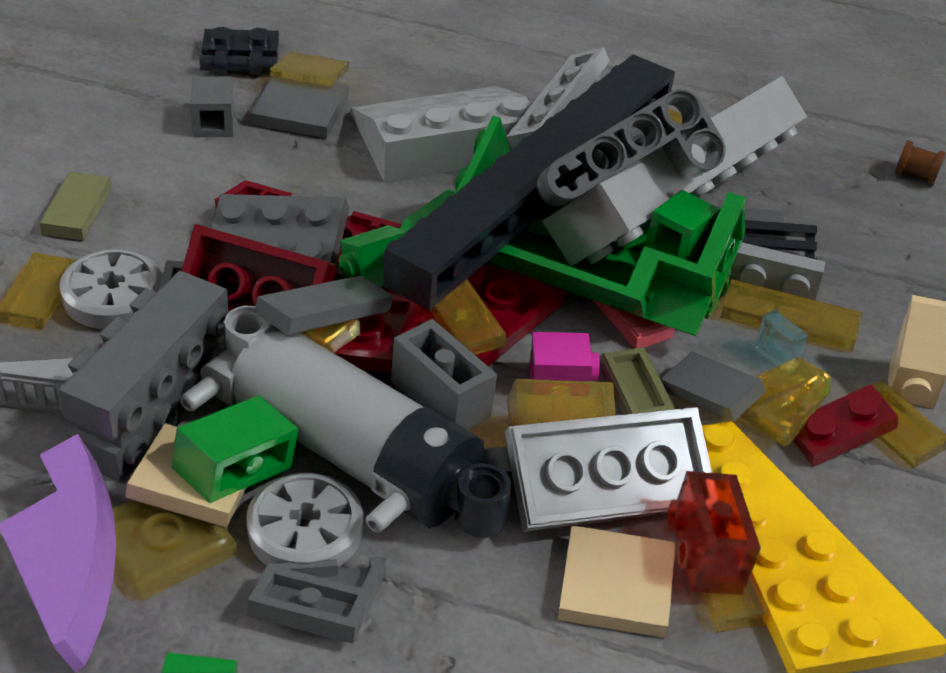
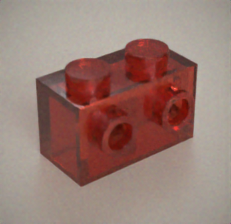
[668,471,761,595]

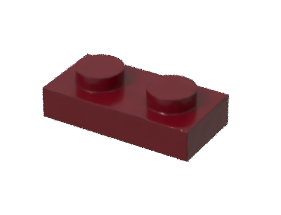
[787,384,899,467]

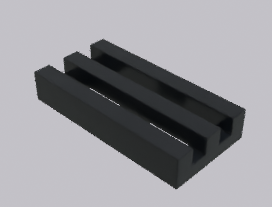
[742,220,817,260]

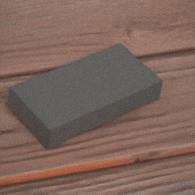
[661,351,765,422]

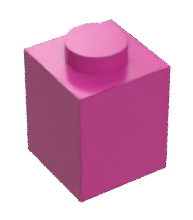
[529,332,600,400]

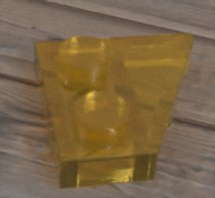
[740,357,831,447]

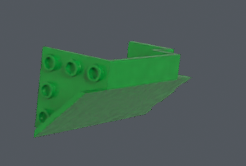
[400,115,746,336]

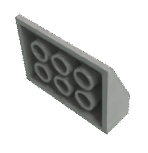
[351,86,531,183]

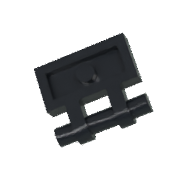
[200,27,279,75]

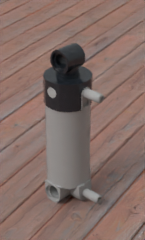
[181,306,511,538]

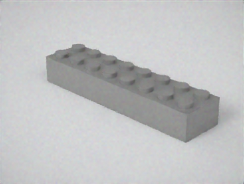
[543,76,807,267]

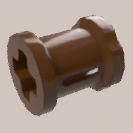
[895,140,946,186]

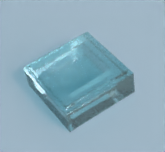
[755,309,808,375]

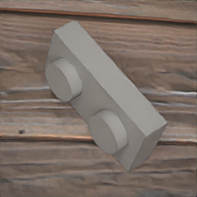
[729,243,825,305]

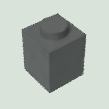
[190,77,234,137]

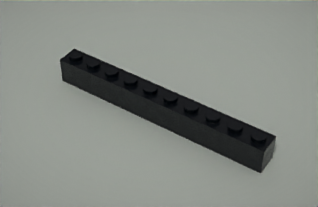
[382,54,675,311]

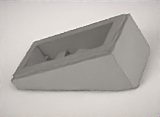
[0,358,75,414]

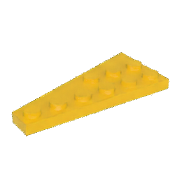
[702,421,946,673]

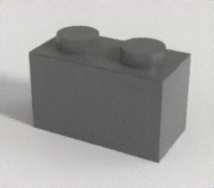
[391,319,497,430]

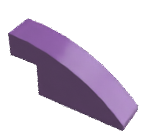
[0,434,116,672]

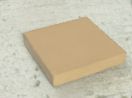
[125,424,247,527]
[557,525,676,638]

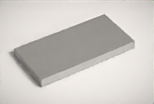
[504,407,719,532]

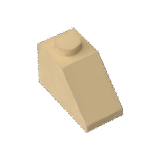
[887,295,946,409]

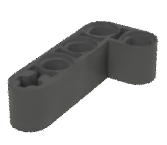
[537,89,726,206]

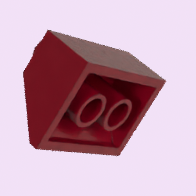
[181,224,339,339]

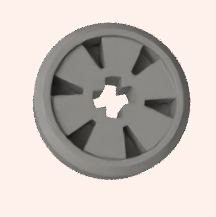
[60,249,162,329]
[246,473,363,567]

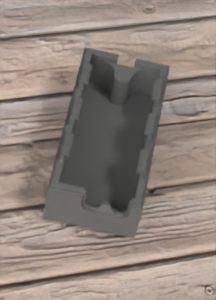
[59,271,229,482]

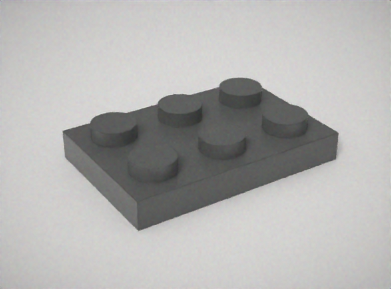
[211,194,349,264]

